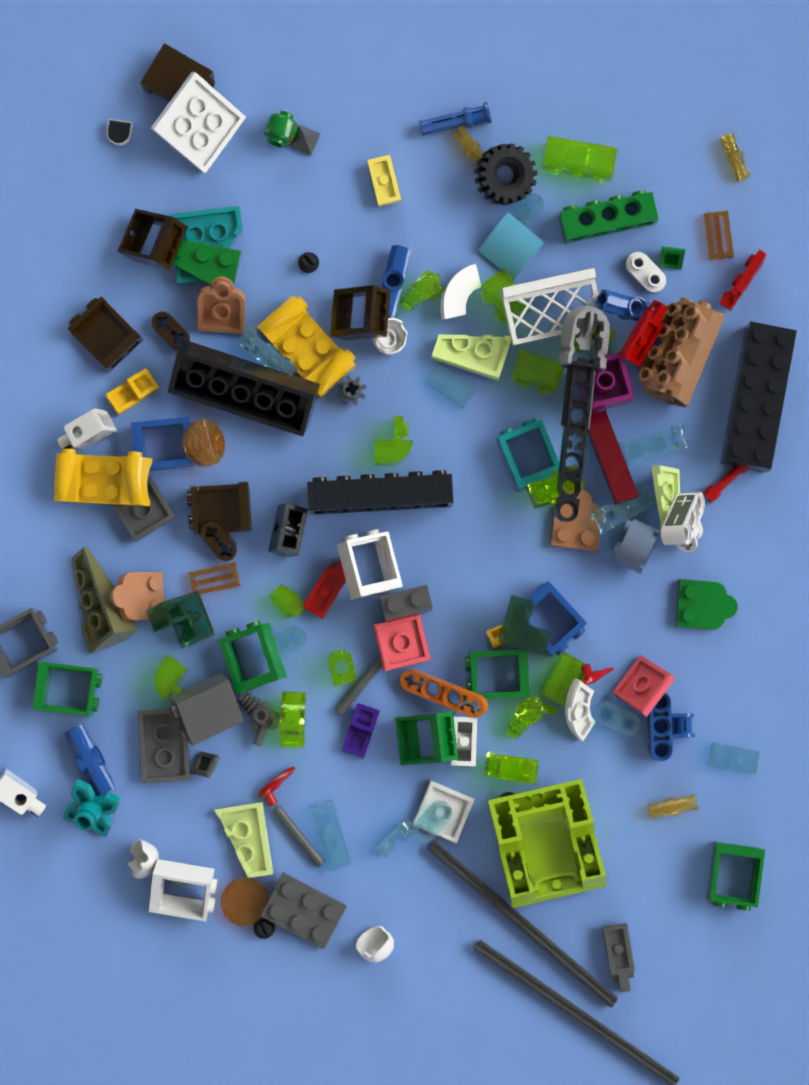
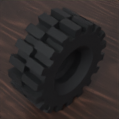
[474,143,537,205]

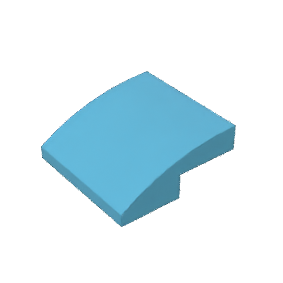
[478,212,544,280]

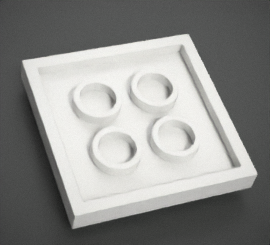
[150,72,246,173]

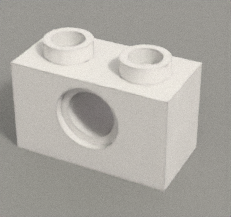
[451,717,477,766]

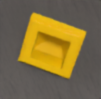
[486,623,515,648]

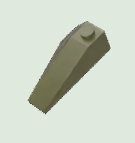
[72,547,137,654]

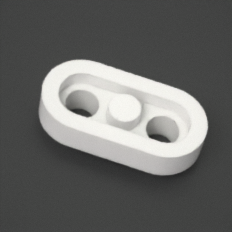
[625,252,666,294]

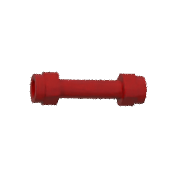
[702,466,749,504]

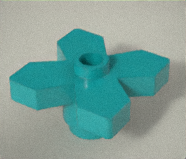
[63,779,121,837]

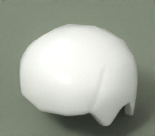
[372,317,408,355]
[128,839,159,879]
[356,926,394,963]

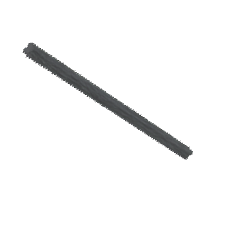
[427,840,618,1008]
[473,940,680,1085]

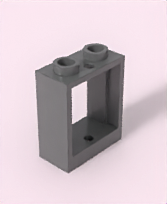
[0,608,58,678]

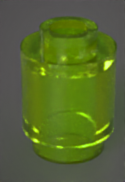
[269,584,305,619]

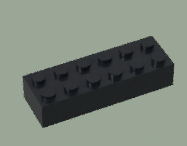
[720,321,797,473]
[168,340,320,437]
[307,470,454,515]

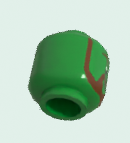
[264,111,298,148]

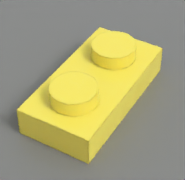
[367,155,401,207]

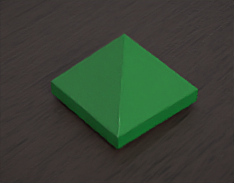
[658,246,685,269]

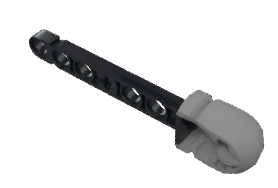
[554,306,610,522]

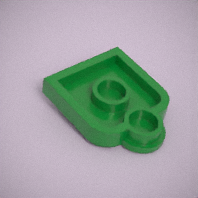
[675,579,738,630]

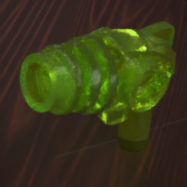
[399,270,446,312]
[505,697,558,739]

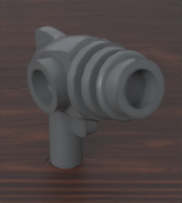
[237,691,281,747]

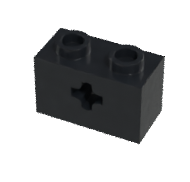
[268,503,308,557]

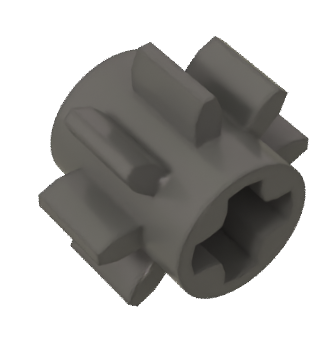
[338,375,367,405]

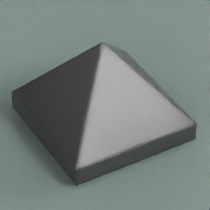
[290,125,320,155]
[191,751,220,778]

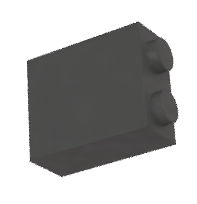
[380,585,433,621]
[169,673,244,746]

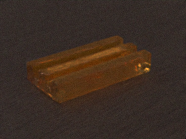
[704,210,734,261]
[189,562,241,596]

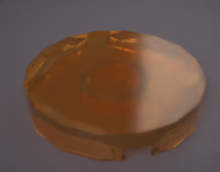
[183,419,225,467]
[221,877,269,926]

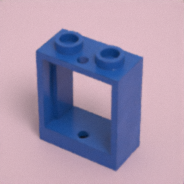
[131,417,198,471]
[512,581,587,656]

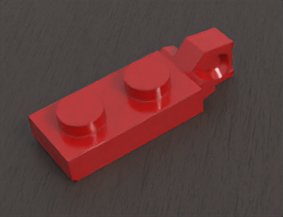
[719,249,767,311]
[618,300,668,367]
[302,560,346,619]

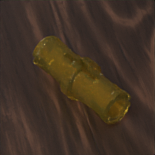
[452,125,483,168]
[720,133,751,182]
[648,794,698,820]

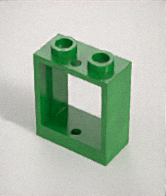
[218,620,287,694]
[465,649,530,699]
[33,661,102,716]
[395,711,458,766]
[706,841,765,911]

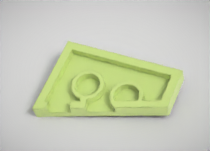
[431,334,511,381]
[651,465,680,530]
[214,802,274,878]

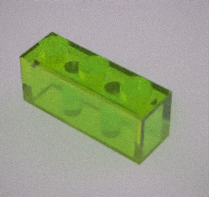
[542,136,618,183]

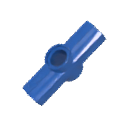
[378,245,412,318]
[596,289,651,322]
[64,724,116,797]

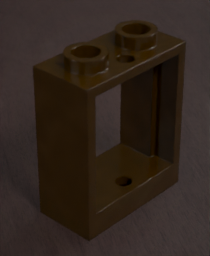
[117,208,188,270]
[330,285,391,340]

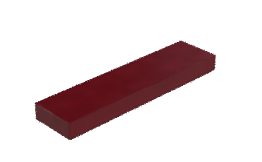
[587,410,639,505]

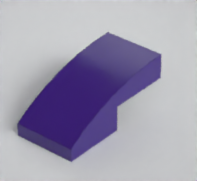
[341,703,380,759]

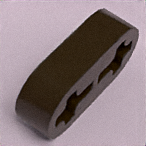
[152,311,191,350]
[201,519,237,561]

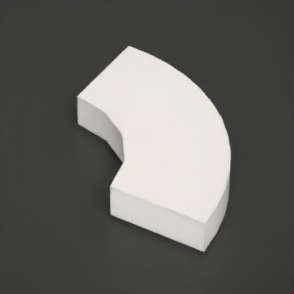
[440,264,481,320]
[565,678,596,742]

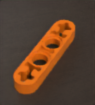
[400,669,488,718]

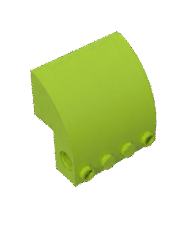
[488,779,607,908]

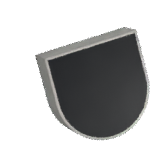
[107,119,133,146]

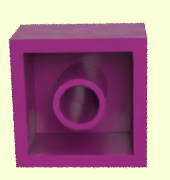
[577,353,635,413]

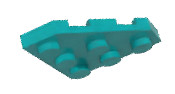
[169,206,243,285]

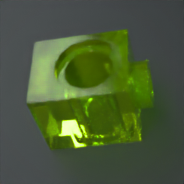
[327,649,358,686]

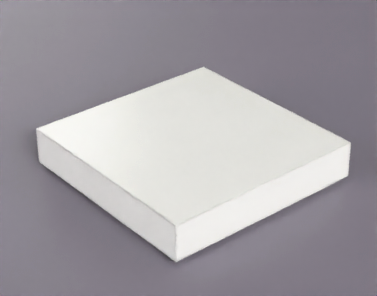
[412,780,475,844]

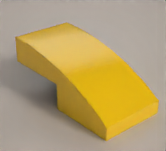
[105,368,159,416]

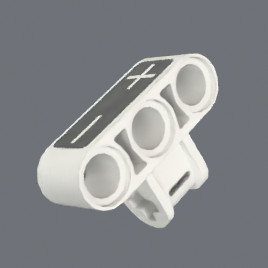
[661,492,705,553]

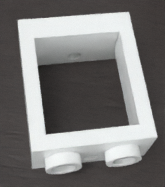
[337,529,403,600]
[149,859,218,922]

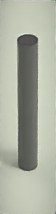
[335,655,382,715]
[273,806,325,867]

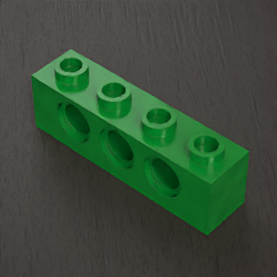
[559,190,659,244]

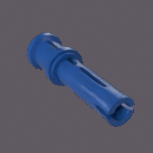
[419,102,491,136]

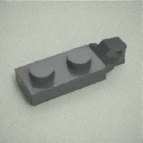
[602,923,635,992]

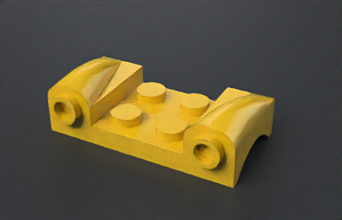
[257,295,356,398]
[54,449,152,506]

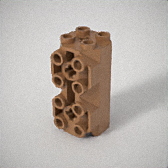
[638,297,725,408]

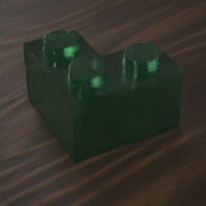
[146,591,215,649]
[498,595,551,655]

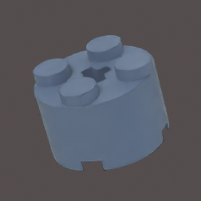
[612,519,660,574]

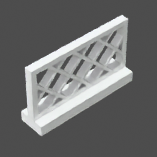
[499,268,598,346]

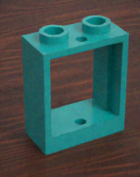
[497,418,560,492]

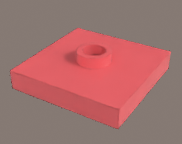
[372,614,431,671]
[612,655,675,717]

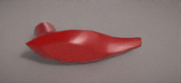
[581,664,614,685]
[258,766,295,806]

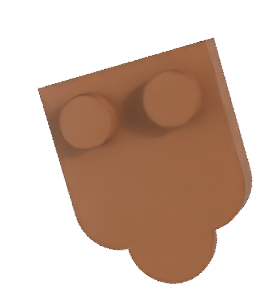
[197,277,246,334]
[550,490,602,552]
[110,572,165,621]

